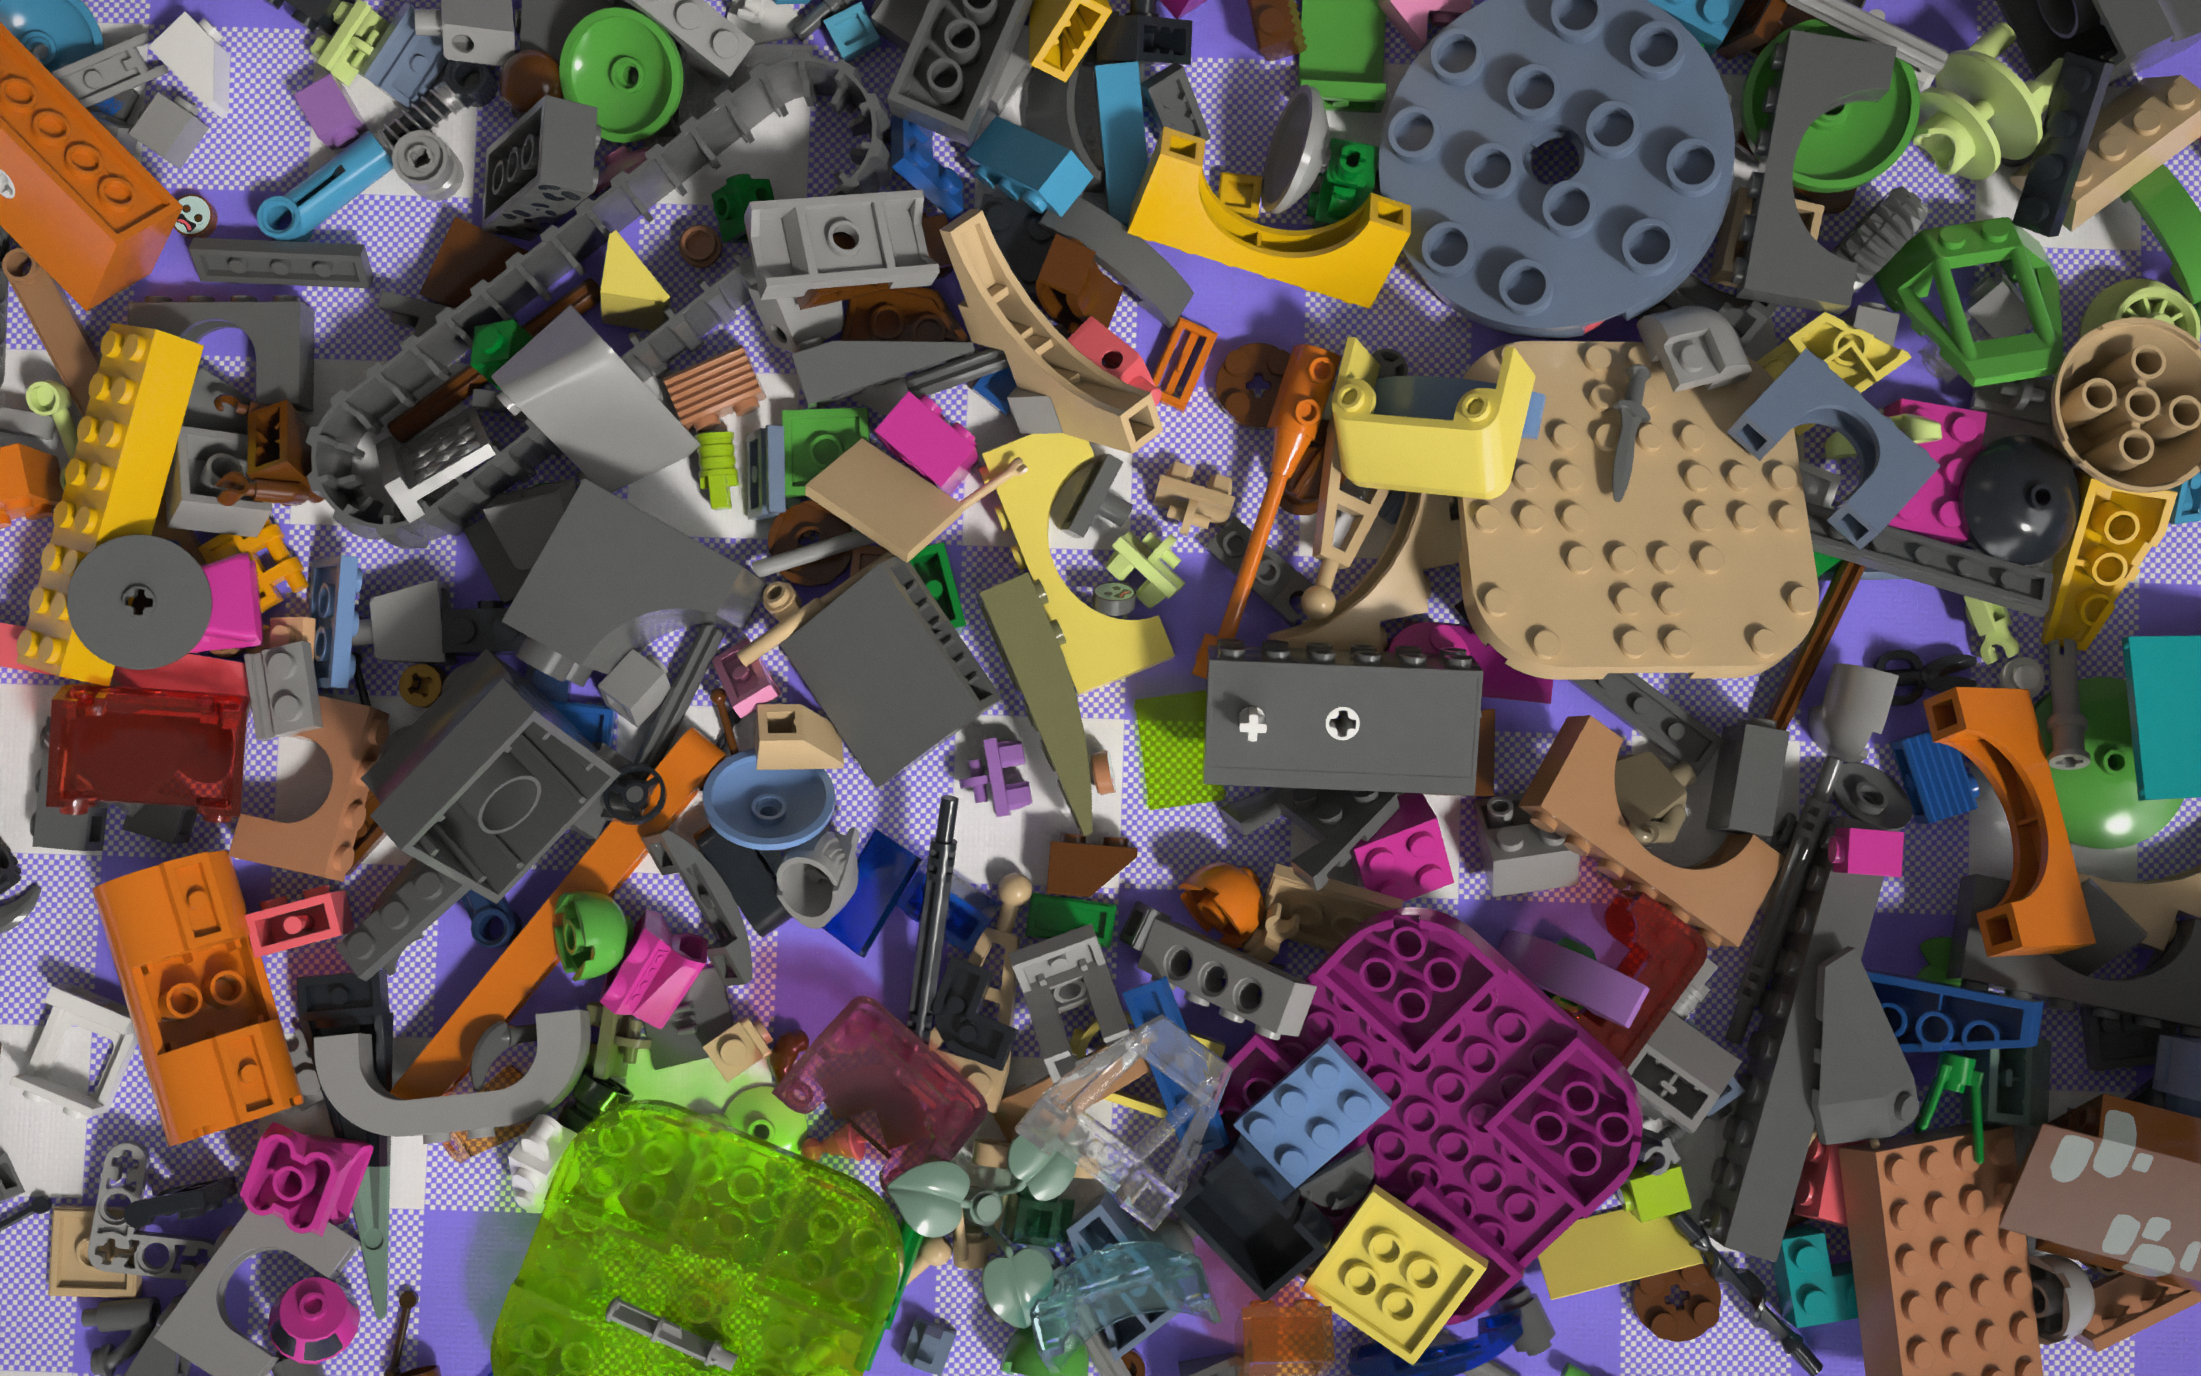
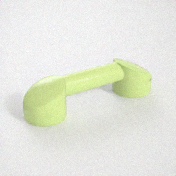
[26,380,78,490]
[1824,413,1942,460]

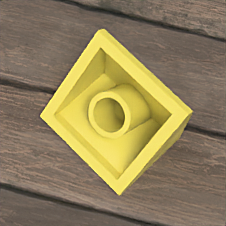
[600,230,670,331]

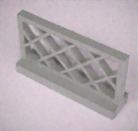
[375,406,496,523]

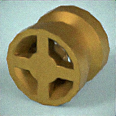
[399,664,448,708]

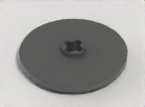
[67,535,213,670]

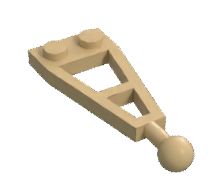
[1301,411,1390,620]
[914,873,1032,1113]

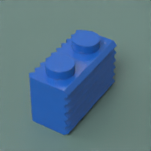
[1890,729,1980,824]

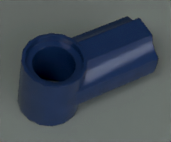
[461,890,523,948]

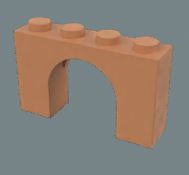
[228,695,390,882]

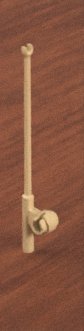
[736,457,1028,667]

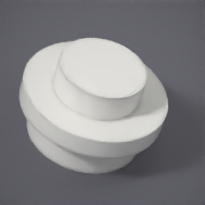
[2000,657,2045,698]

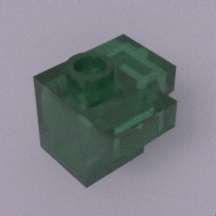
[1001,1174,1075,1248]

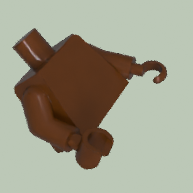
[214,394,325,506]

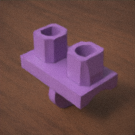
[959,738,1033,817]

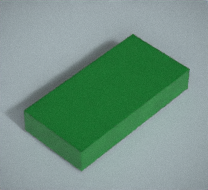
[1025,892,1117,948]

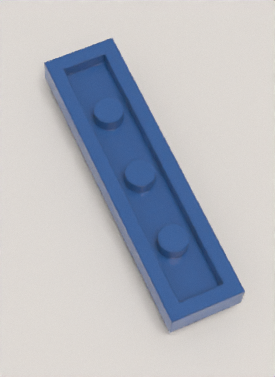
[1122,976,1230,1159]

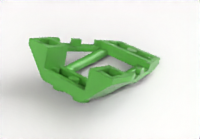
[1873,217,2063,387]

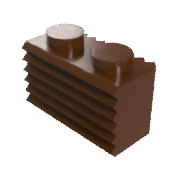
[1247,0,1307,61]

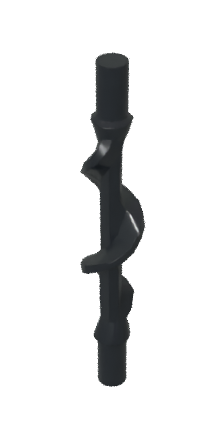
[1669,1211,1823,1376]

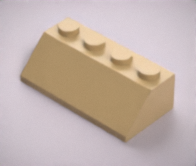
[2009,75,2201,232]

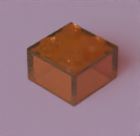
[1234,1299,1335,1376]

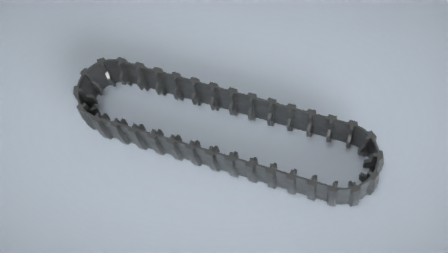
[306,50,893,549]

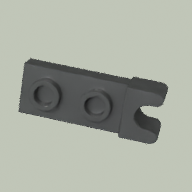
[1206,516,1314,627]

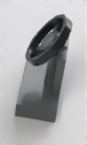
[570,742,667,840]

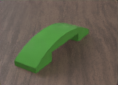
[2120,164,2201,305]

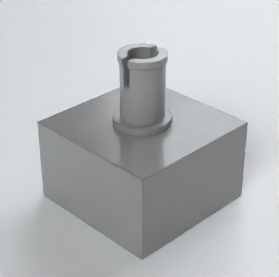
[165,426,272,538]

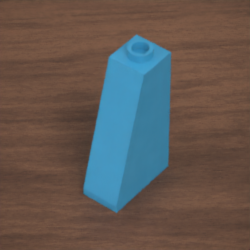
[1093,61,1148,228]

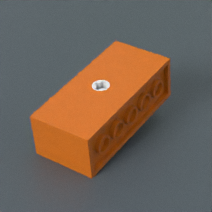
[0,22,183,312]

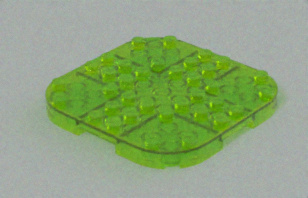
[490,1099,904,1376]

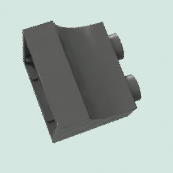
[1996,0,2201,102]
[502,478,768,687]
[360,649,621,904]

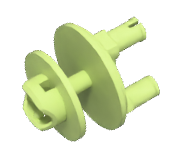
[1913,22,2064,180]

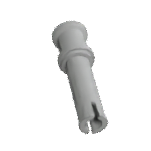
[2046,639,2091,770]

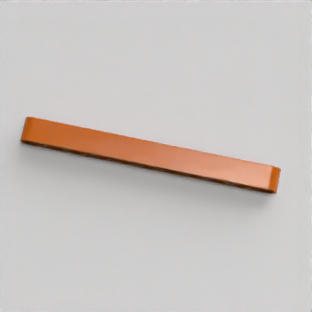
[390,727,727,1100]

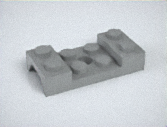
[744,189,940,300]

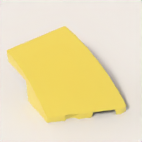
[1756,312,1912,437]

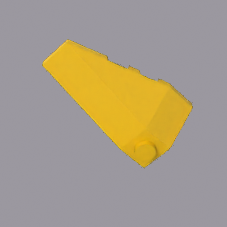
[2041,468,2178,651]

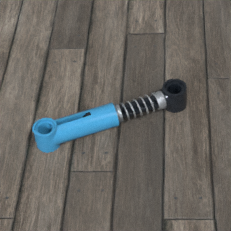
[257,60,498,242]

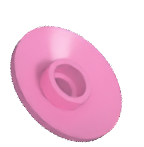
[591,144,652,196]

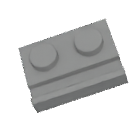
[244,641,323,741]

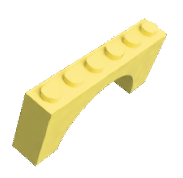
[978,433,1175,696]

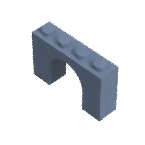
[1727,348,1941,550]

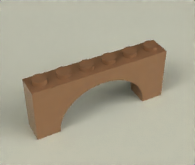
[1518,715,1785,949]

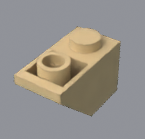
[754,704,844,770]

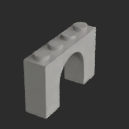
[606,0,755,88]
[154,1203,361,1376]

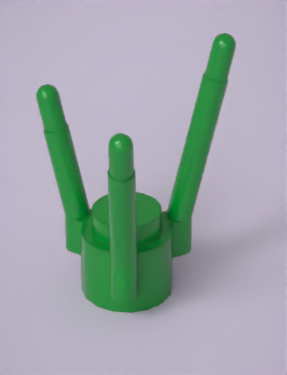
[1913,1051,1984,1164]

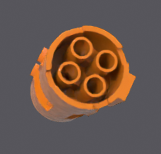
[92,850,305,1147]

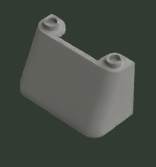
[491,305,700,493]

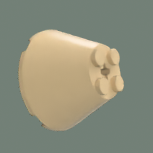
[2051,317,2201,493]

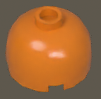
[1179,861,1265,949]

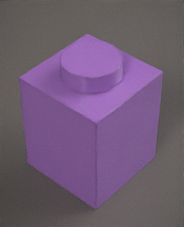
[293,73,369,150]

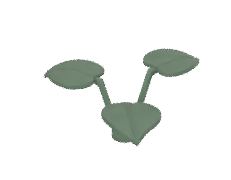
[886,1123,1078,1329]

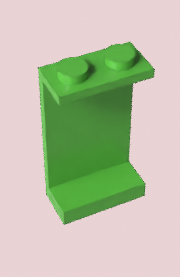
[1297,0,1386,113]

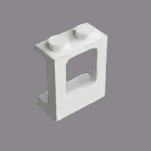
[10,983,138,1120]

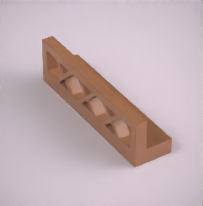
[2074,1272,2201,1352]

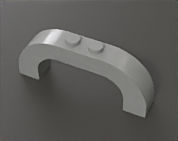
[314,1010,591,1144]

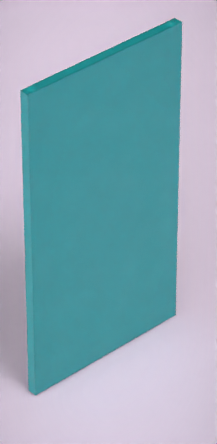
[2122,635,2201,801]

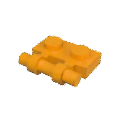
[198,518,309,613]

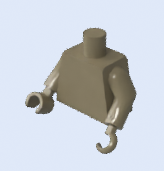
[1614,751,1696,847]

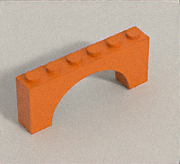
[1923,687,2096,957]

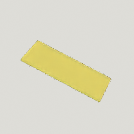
[1538,1209,1704,1300]

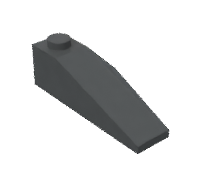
[791,337,975,409]
[1812,946,1921,1145]

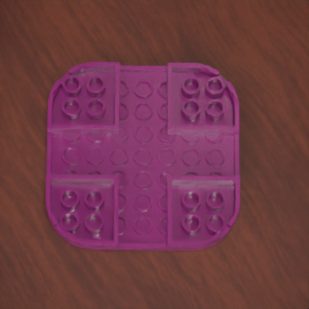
[1211,907,1643,1326]

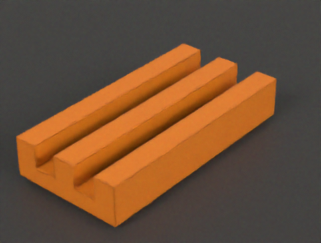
[1152,317,1218,413]

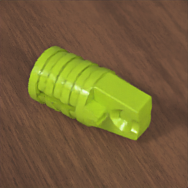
[695,431,739,511]

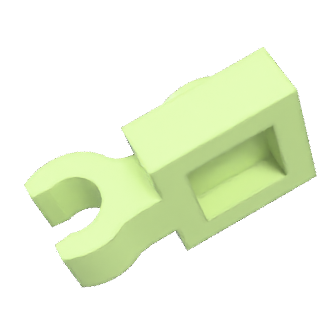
[1963,596,2020,665]

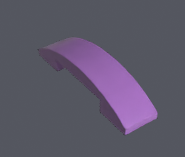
[1497,930,1650,1029]

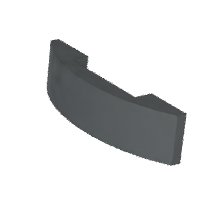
[1037,196,1194,328]
[641,829,752,986]

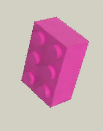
[1883,398,1987,545]

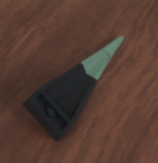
[296,969,394,1320]

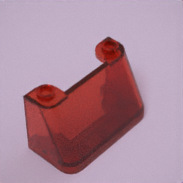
[46,684,252,823]

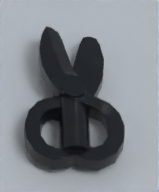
[1873,649,1977,706]

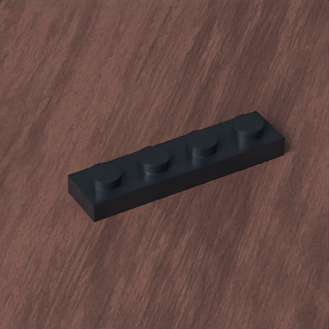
[2012,51,2115,237]

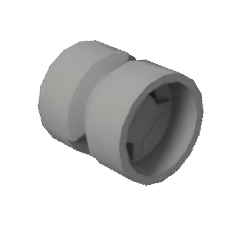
[392,130,464,201]

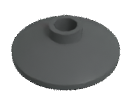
[1832,762,1912,831]

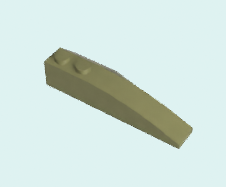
[977,572,1093,837]

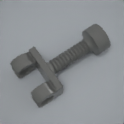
[1634,1103,1732,1176]

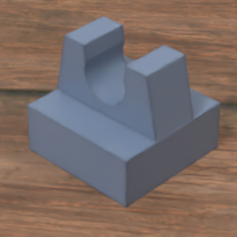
[900,1316,957,1376]

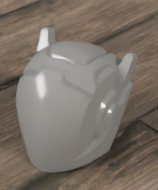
[776,827,860,929]

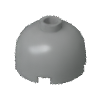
[2028,1252,2095,1345]

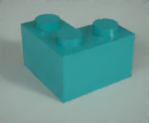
[1772,1224,1859,1328]

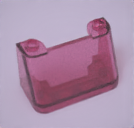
[772,996,988,1201]

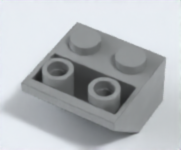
[1474,793,1580,897]
[1625,1009,1742,1134]

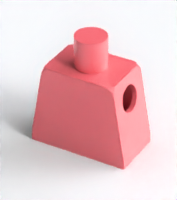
[1067,316,1162,406]

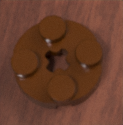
[1215,343,1290,430]
[768,500,853,587]
[1630,1263,1721,1342]

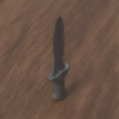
[1612,364,1651,502]

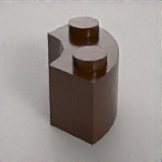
[1036,234,1124,334]

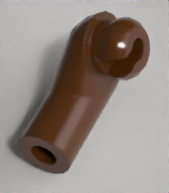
[770,1029,809,1094]

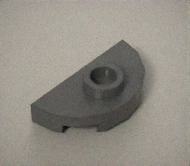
[1297,1142,1374,1210]

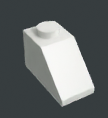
[148,12,230,119]

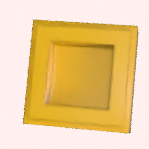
[1217,172,1263,222]

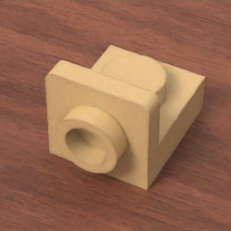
[702,1016,773,1083]

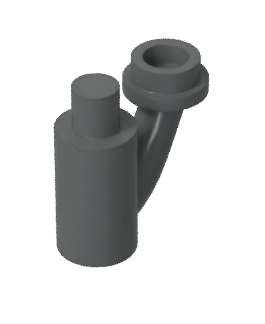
[81,1296,161,1376]

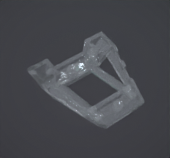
[1015,1014,1233,1231]

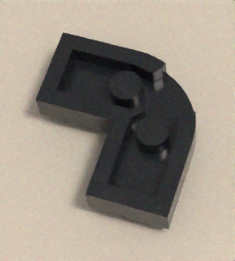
[932,956,1019,1071]

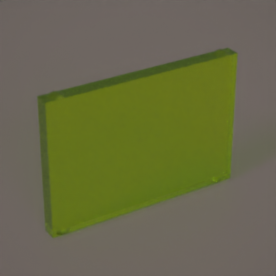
[1134,690,1226,810]

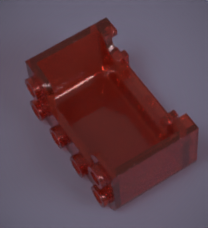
[1563,889,1708,1070]

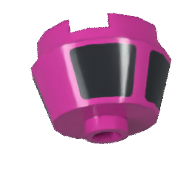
[268,1277,360,1365]

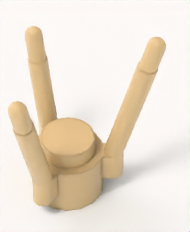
[953,1186,1009,1269]

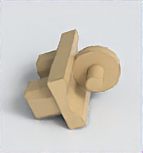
[1153,461,1235,536]

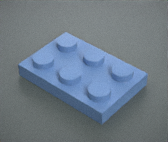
[308,555,363,689]
[1233,1037,1393,1189]

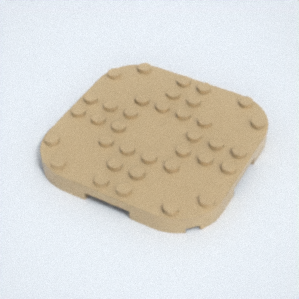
[1457,341,1819,680]

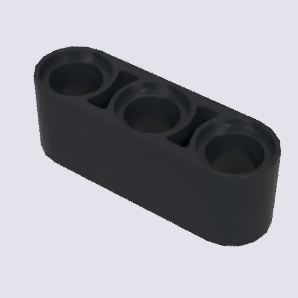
[693,823,793,938]

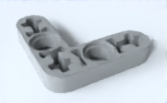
[88,1140,217,1280]

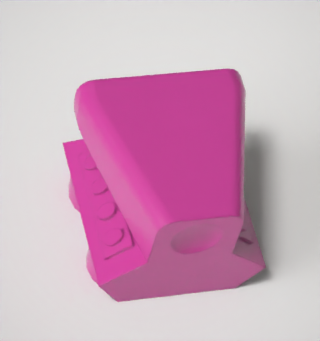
[189,553,264,653]
[600,909,708,1029]
[240,1121,374,1237]

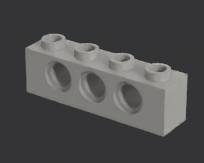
[1137,919,1317,1040]

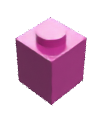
[1828,828,1904,877]

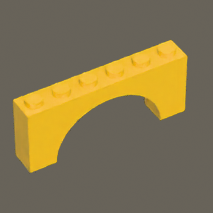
[1127,126,1411,309]

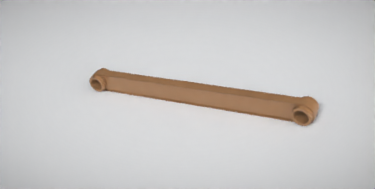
[2,248,246,658]

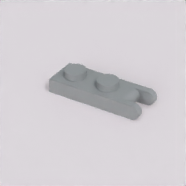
[51,32,169,109]

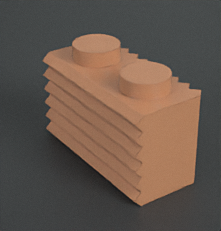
[663,345,767,433]

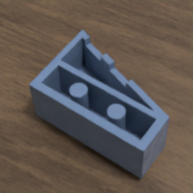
[1066,1191,1188,1362]

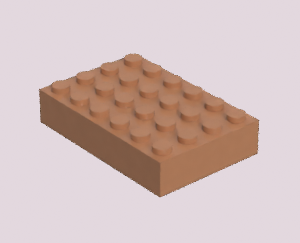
[1838,1122,2043,1376]

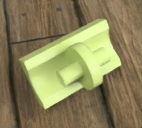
[310,0,390,87]
[1105,531,1185,609]

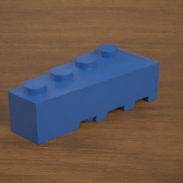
[1865,968,2044,1052]

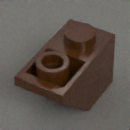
[1046,833,1138,897]

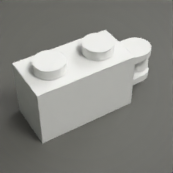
[508,1114,581,1218]

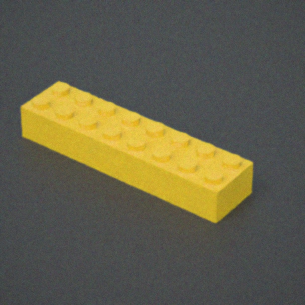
[16,323,204,687]

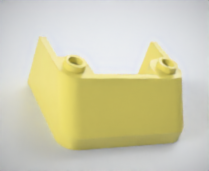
[1332,337,1536,499]

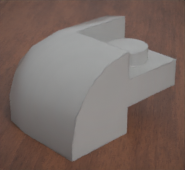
[1636,306,1752,392]
[1808,663,1899,763]

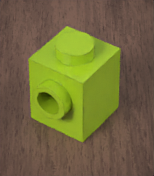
[1617,1160,1692,1223]

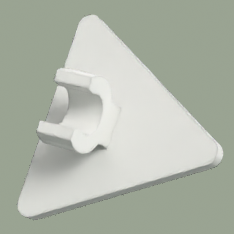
[726,0,802,46]

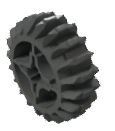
[1831,186,1929,293]

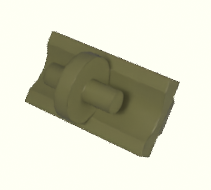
[585,1001,652,1079]

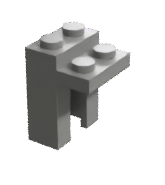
[1008,924,1138,1086]

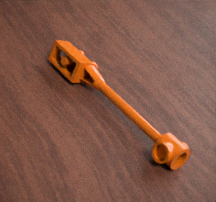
[1191,344,1342,679]

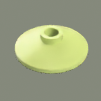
[723,1086,808,1174]

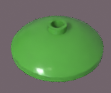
[559,7,684,143]

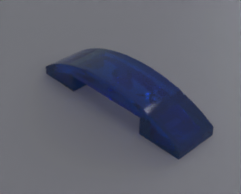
[1348,1309,1524,1376]

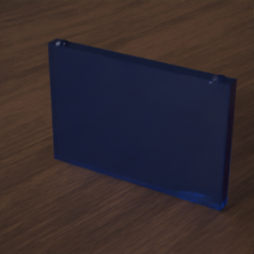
[821,828,923,958]

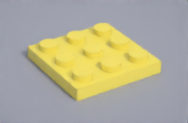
[1301,1184,1488,1366]

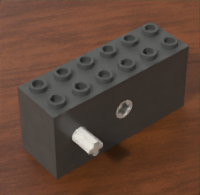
[1203,638,1483,796]

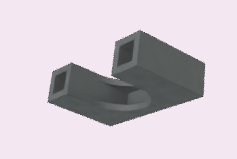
[128,295,315,411]

